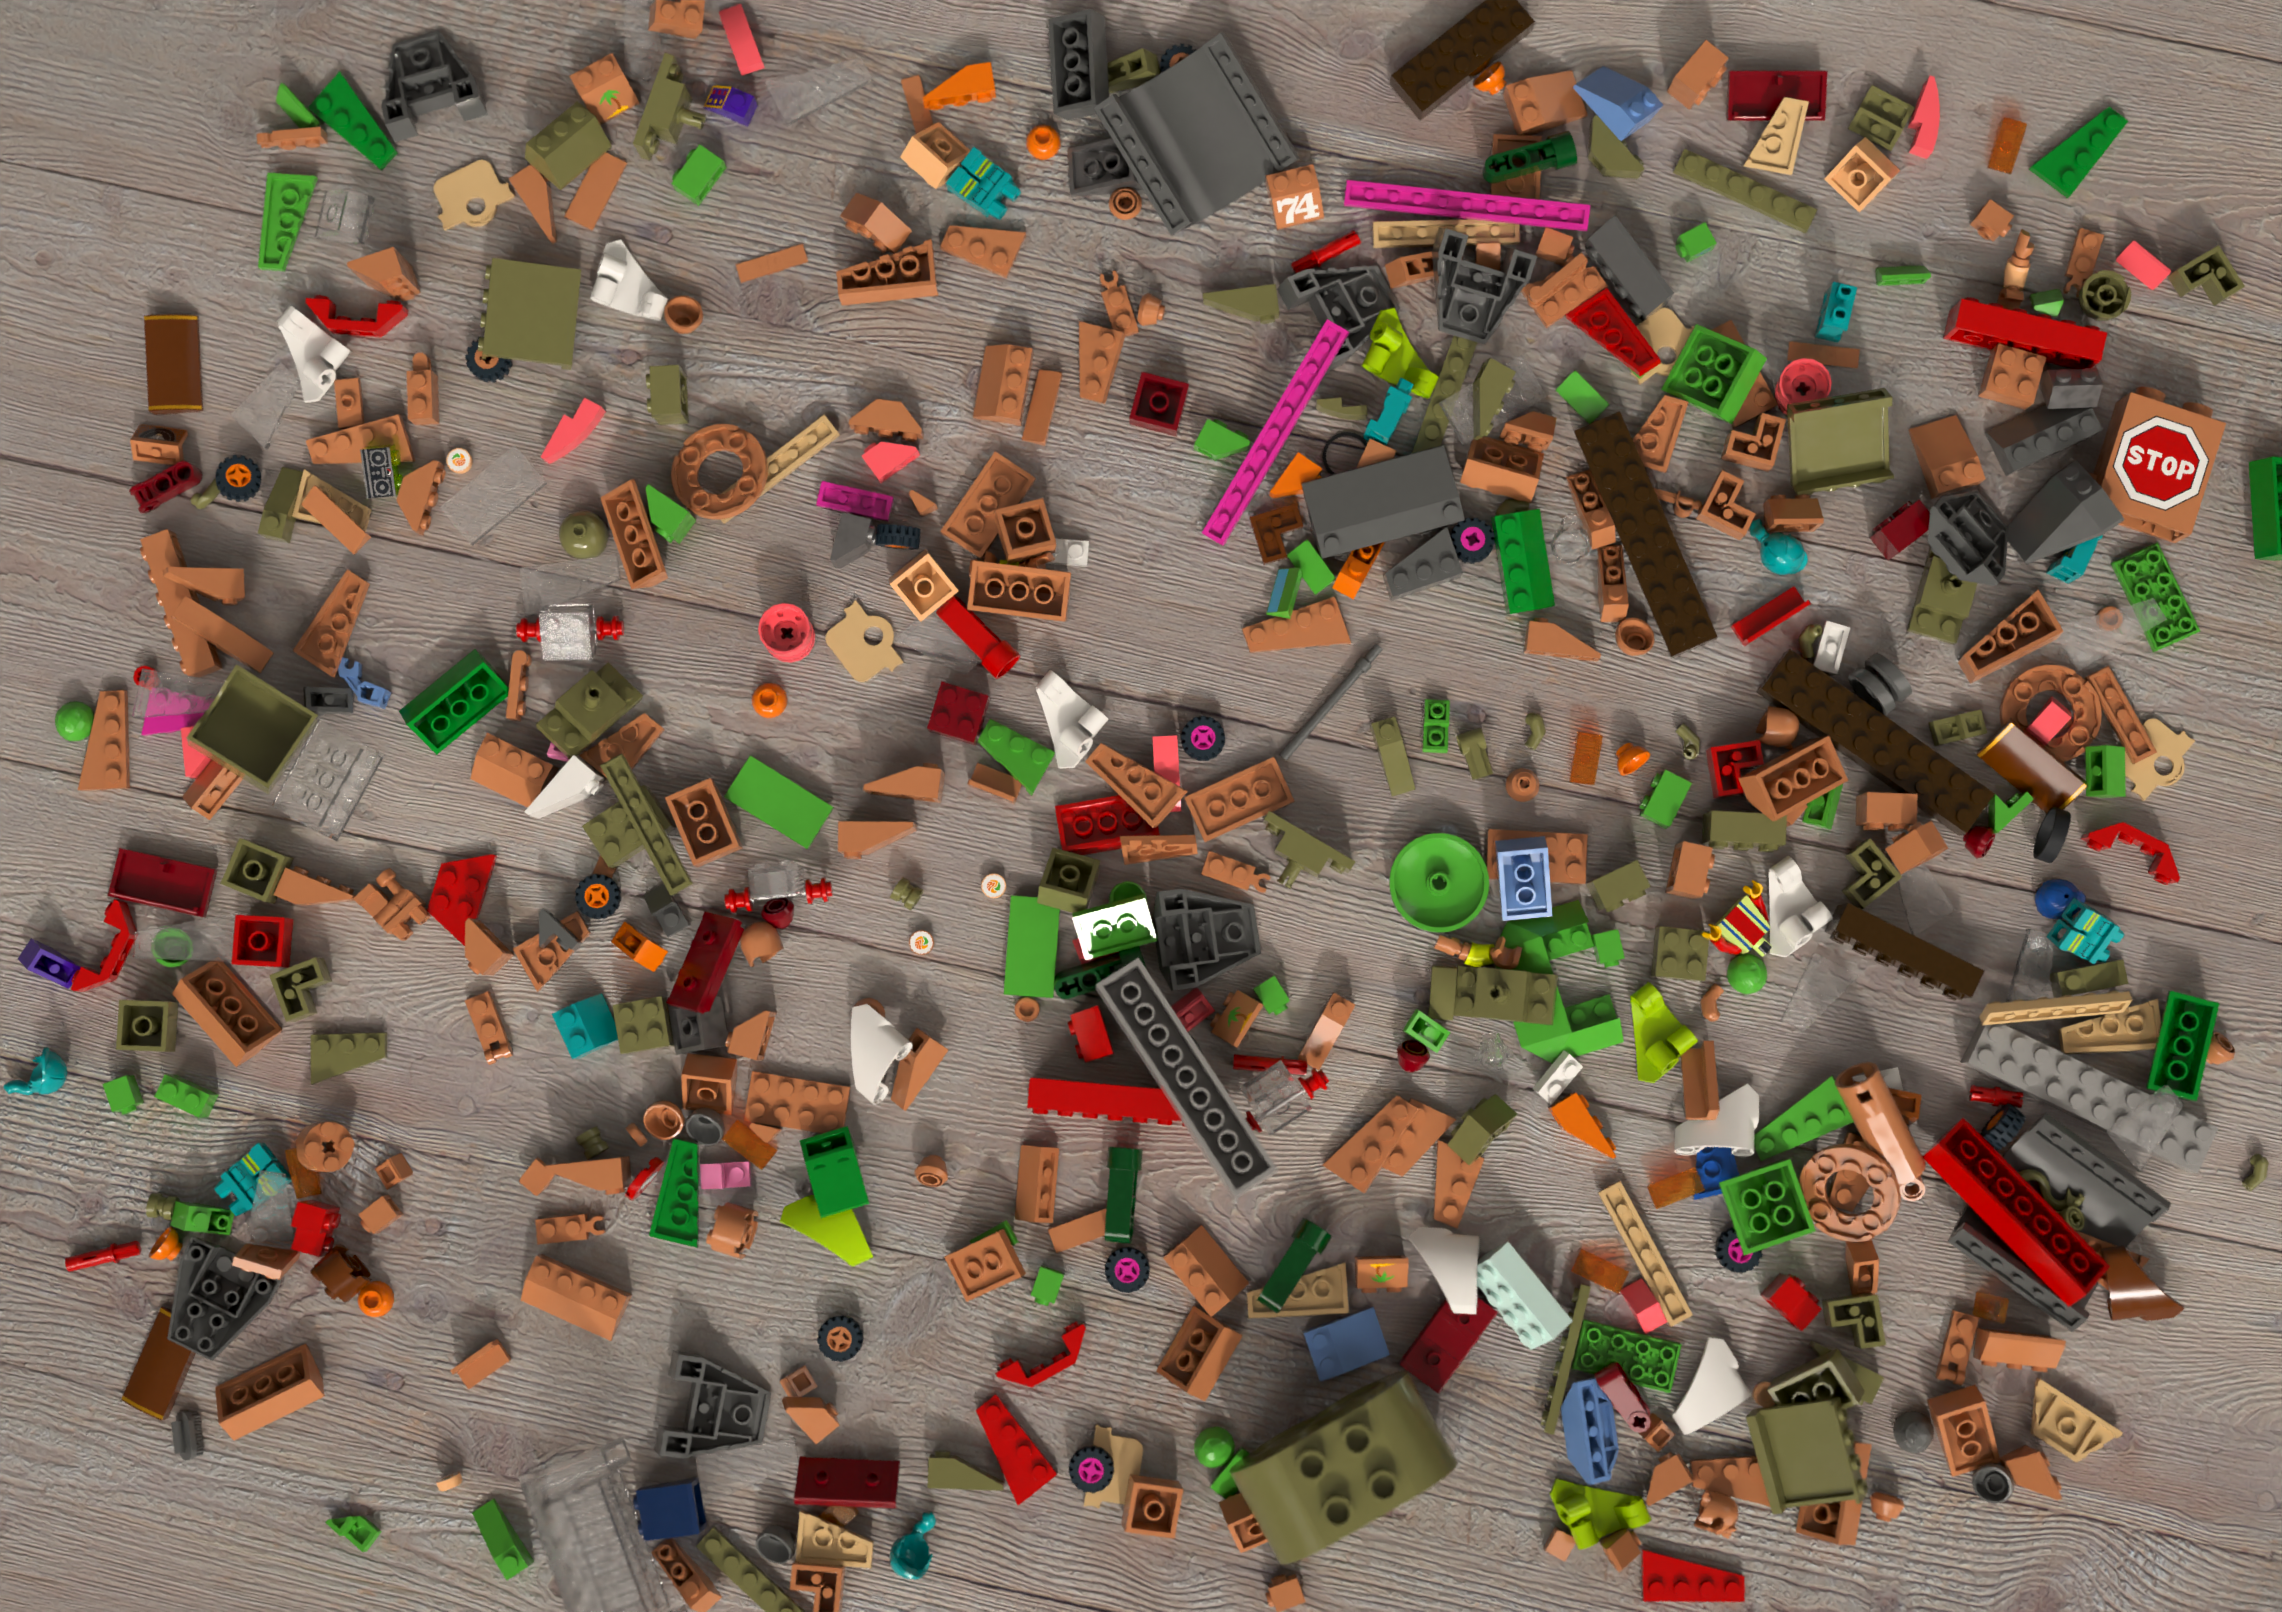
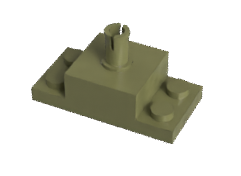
[633,53,706,161]
[1907,548,1977,644]
[536,662,643,760]
[1263,811,1355,889]
[1454,966,1558,1025]

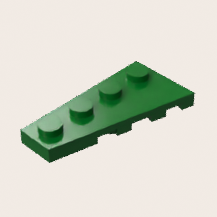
[308,71,397,171]
[2029,107,2128,199]
[649,1138,699,1248]

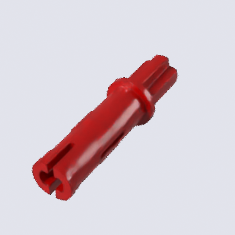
[1291,230,1361,274]
[1233,1054,1308,1076]
[65,1241,142,1272]

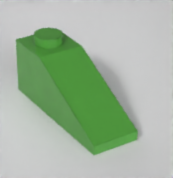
[472,1499,534,1580]

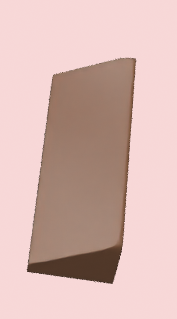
[1022,370,1063,446]
[301,485,371,555]

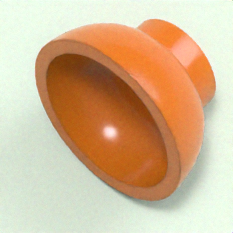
[1473,62,1506,95]
[1026,124,1061,159]
[752,683,787,718]
[1616,742,1650,776]
[149,1226,183,1261]
[358,1281,394,1317]

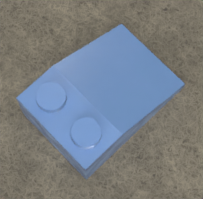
[1573,66,1663,141]
[1495,836,1552,921]
[1303,1307,1390,1382]

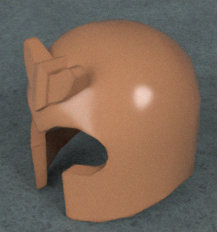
[1755,706,1799,750]
[740,922,784,967]
[1693,1489,1739,1539]

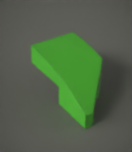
[325,1516,382,1552]

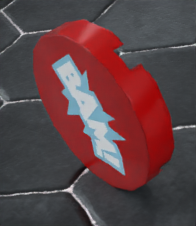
[625,1157,664,1201]

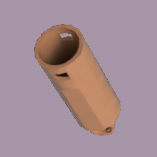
[1835,1062,1926,1201]

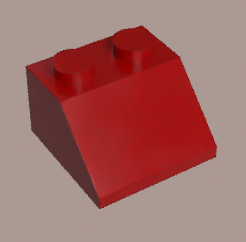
[1067,1006,1114,1063]

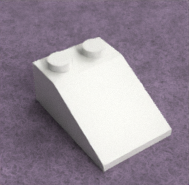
[525,755,605,819]

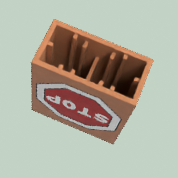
[2093,387,2226,543]

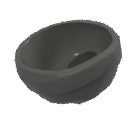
[686,1107,725,1145]
[1894,1411,1934,1453]
[1972,1463,2014,1504]
[756,1525,795,1564]

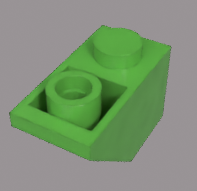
[1194,419,1251,461]
[170,1201,234,1235]

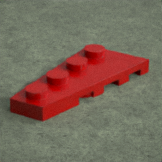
[1566,288,1661,376]
[976,1394,1058,1506]
[1641,1549,1745,1602]

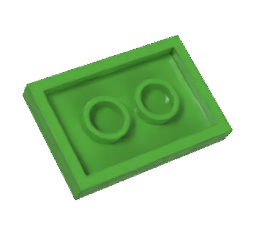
[1072,894,1157,960]

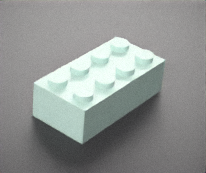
[1477,1242,1572,1350]

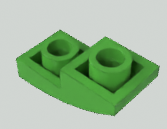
[1422,699,1450,753]

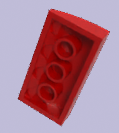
[1055,795,1160,855]

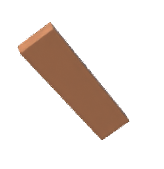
[2085,665,2157,764]

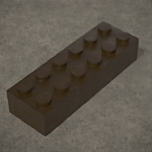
[1389,0,1535,121]
[1825,903,1985,1001]

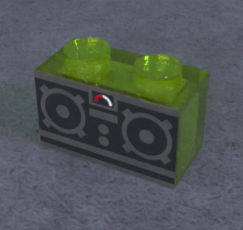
[360,444,403,498]

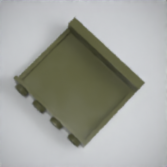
[478,258,581,370]
[1787,388,1894,495]
[1746,1397,1868,1515]

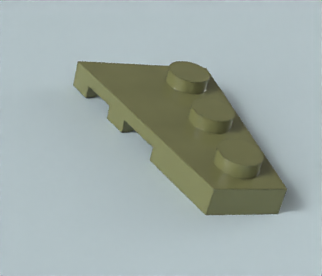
[311,1033,387,1085]

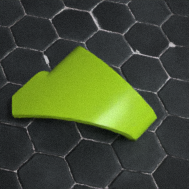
[1362,307,1439,399]
[1630,981,1698,1083]
[780,1195,874,1267]
[1549,1479,1652,1550]

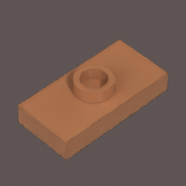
[334,378,365,430]

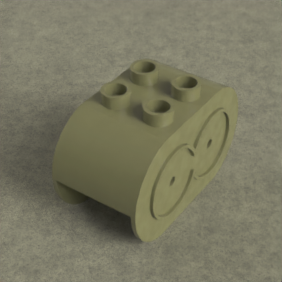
[1229,1370,1458,1564]

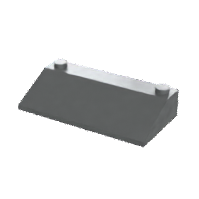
[1301,445,1465,559]

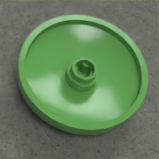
[1389,833,1489,933]

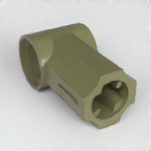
[1456,728,1493,780]

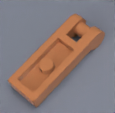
[1528,253,1588,308]
[506,650,532,721]
[465,991,513,1065]
[1936,1310,1979,1386]

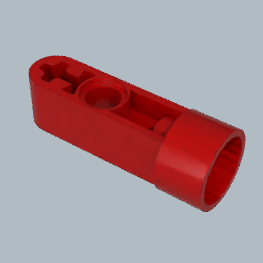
[936,595,1021,679]

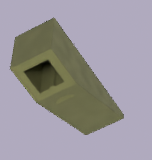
[1473,358,1516,440]

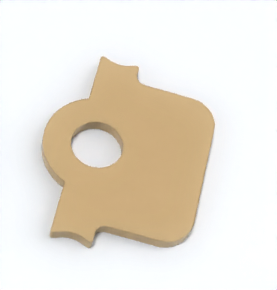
[434,160,515,231]
[1630,308,1694,385]
[825,600,904,682]
[2125,719,2195,801]
[1084,1425,1143,1509]

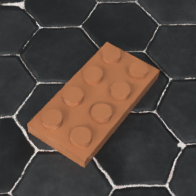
[940,451,1036,560]
[1184,757,1295,843]
[1486,829,1588,884]
[744,1071,851,1133]

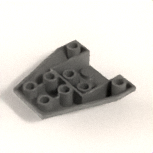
[167,1236,282,1361]

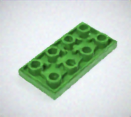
[2111,542,2200,652]
[724,755,834,849]
[1004,895,1060,998]
[1571,1319,1682,1393]

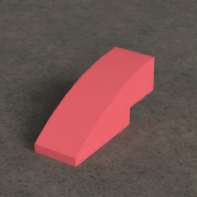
[719,4,765,76]
[1908,75,1940,159]
[541,398,606,464]
[1153,735,1181,812]

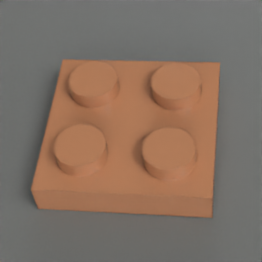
[232,1236,300,1280]

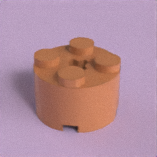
[296,1122,355,1172]
[706,1202,758,1259]

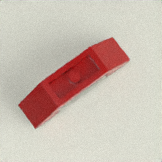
[305,295,409,337]
[2081,822,2180,885]
[71,899,138,992]
[995,1321,1086,1388]

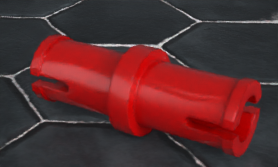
[1969,1085,2023,1108]

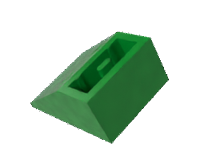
[799,1126,870,1218]

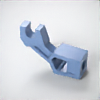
[338,657,392,709]

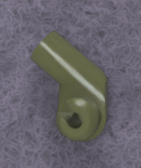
[191,478,220,509]
[1495,499,1529,516]
[1798,624,1823,660]
[1525,712,1546,751]
[1675,723,1700,760]
[2242,1154,2269,1192]

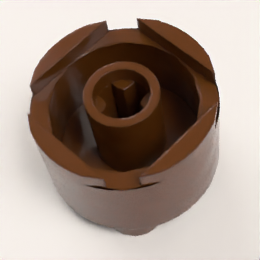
[310,1244,372,1302]

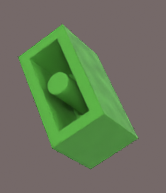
[671,144,727,206]
[2085,745,2126,798]
[1639,769,1692,829]
[154,1074,219,1118]

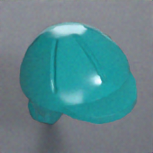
[1749,519,1808,575]
[3,1047,67,1095]
[889,1512,936,1580]

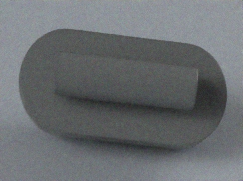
[171,1410,204,1461]

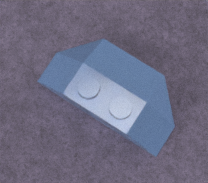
[1561,1378,1619,1485]

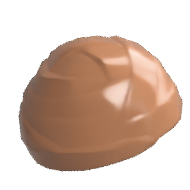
[664,296,703,334]
[1615,618,1655,656]
[643,1100,685,1140]

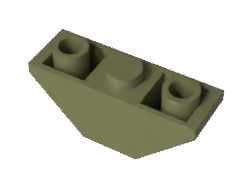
[1588,115,1645,179]

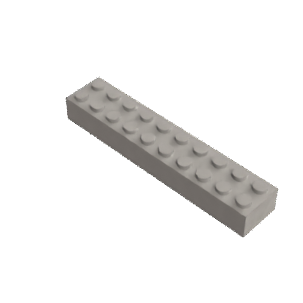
[1096,958,1278,1200]
[1960,1020,2218,1174]

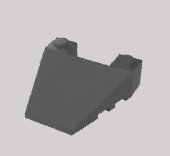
[381,30,488,142]
[1432,227,1537,344]
[1277,266,1400,372]
[654,1350,771,1459]

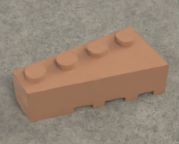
[836,239,938,306]
[1958,589,2064,684]

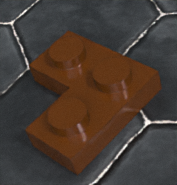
[1249,503,1303,565]

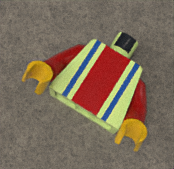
[1702,880,1772,957]

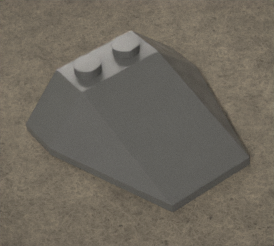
[2007,460,2125,564]
[1927,491,2008,586]
[1152,889,1261,991]

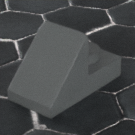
[303,687,353,717]
[644,883,690,937]
[539,908,583,951]

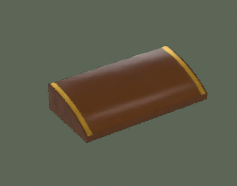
[144,314,203,415]
[1976,718,2088,814]
[121,1306,196,1421]

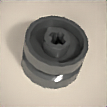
[1848,653,1912,716]

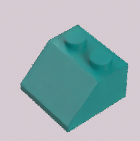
[552,993,618,1059]

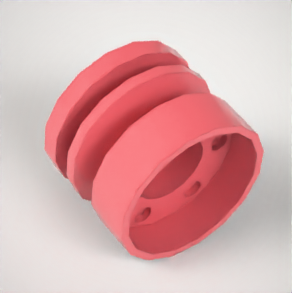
[1774,358,1832,416]
[758,603,816,663]

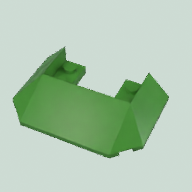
[1494,900,1624,1064]

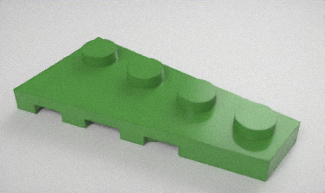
[258,173,318,271]
[1754,1075,1854,1161]

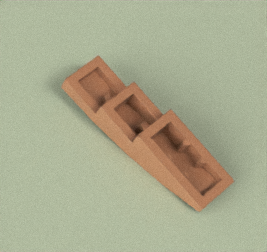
[172,596,274,674]

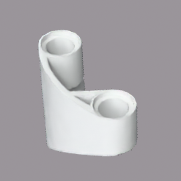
[590,239,668,321]
[276,305,351,403]
[1035,670,1109,769]
[1769,856,1833,958]
[851,1004,913,1105]
[1674,1083,1759,1157]
[1408,1227,1480,1314]
[1672,1337,1751,1435]

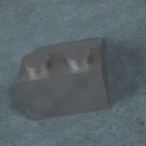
[1068,138,1143,196]

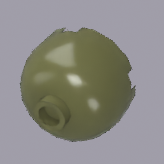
[2078,270,2131,321]
[559,511,609,560]

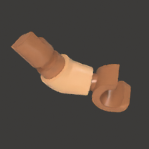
[1997,229,2034,310]

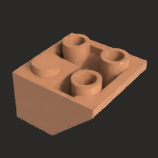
[1499,411,1557,452]
[2000,1445,2062,1500]

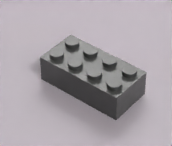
[1048,8,1109,121]

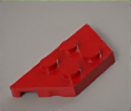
[427,854,497,946]

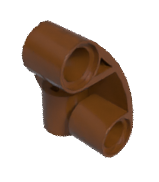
[2100,1245,2185,1321]

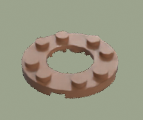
[671,424,768,520]
[2000,665,2102,762]
[1799,1144,1901,1242]

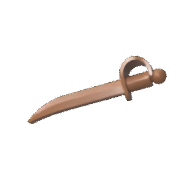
[1654,488,1702,518]

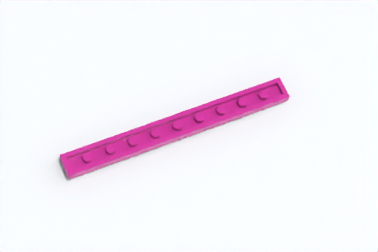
[1344,180,1591,231]
[1202,319,1349,546]

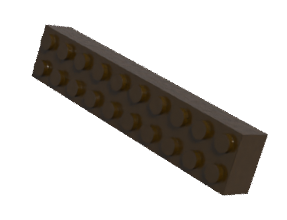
[1574,411,1718,659]
[1756,649,1995,836]

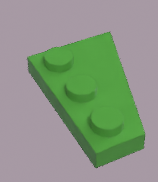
[978,719,1055,796]

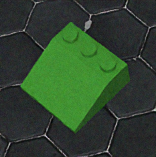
[1661,324,1767,424]
[1719,1159,1816,1255]

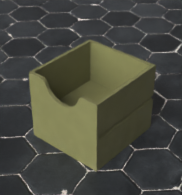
[187,664,318,795]

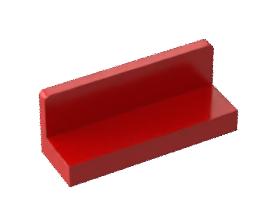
[1731,586,1811,647]

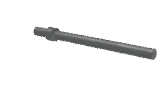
[1279,643,1383,761]

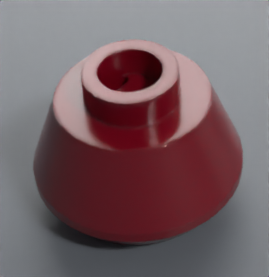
[1963,826,1995,858]
[761,897,794,929]
[1397,1040,1430,1072]

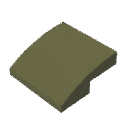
[1848,85,1915,151]

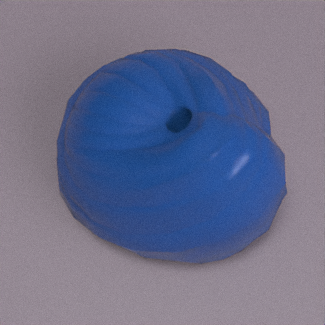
[2035,879,2086,920]

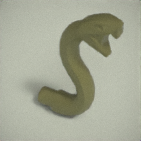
[2018,1169,2085,1210]

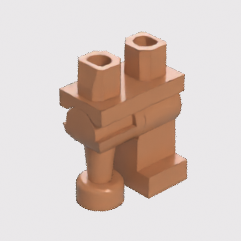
[353,868,431,941]

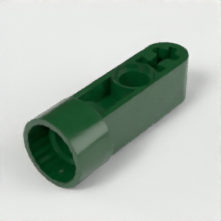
[1482,131,1577,183]
[1054,946,1147,999]
[1105,1147,1143,1243]
[1257,1218,1332,1314]

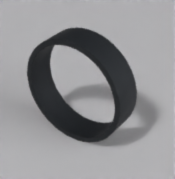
[2033,807,2071,863]

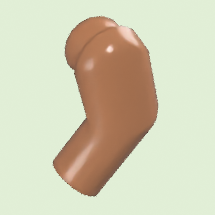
[1700,983,1724,1022]

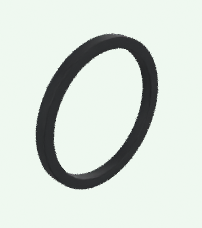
[1322,432,1368,475]

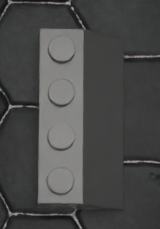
[1585,215,1674,322]
[1985,404,2103,477]

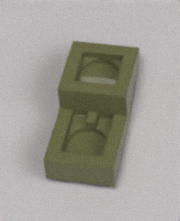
[1316,397,1367,420]
[1928,709,1987,746]
[1428,965,1457,1021]

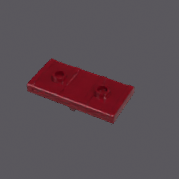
[1726,71,1828,121]
[108,848,217,918]
[666,911,744,1014]
[1398,1297,1498,1394]
[794,1456,900,1509]

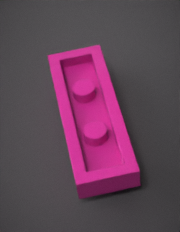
[816,481,894,522]

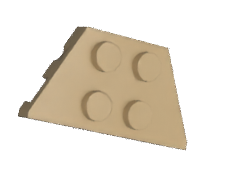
[2031,1378,2123,1463]

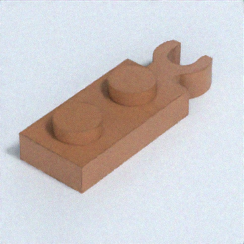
[257,127,328,150]
[2063,228,2104,298]
[1100,270,1139,337]
[1201,851,1271,893]
[535,1214,606,1245]

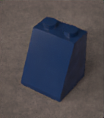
[633,1476,708,1541]

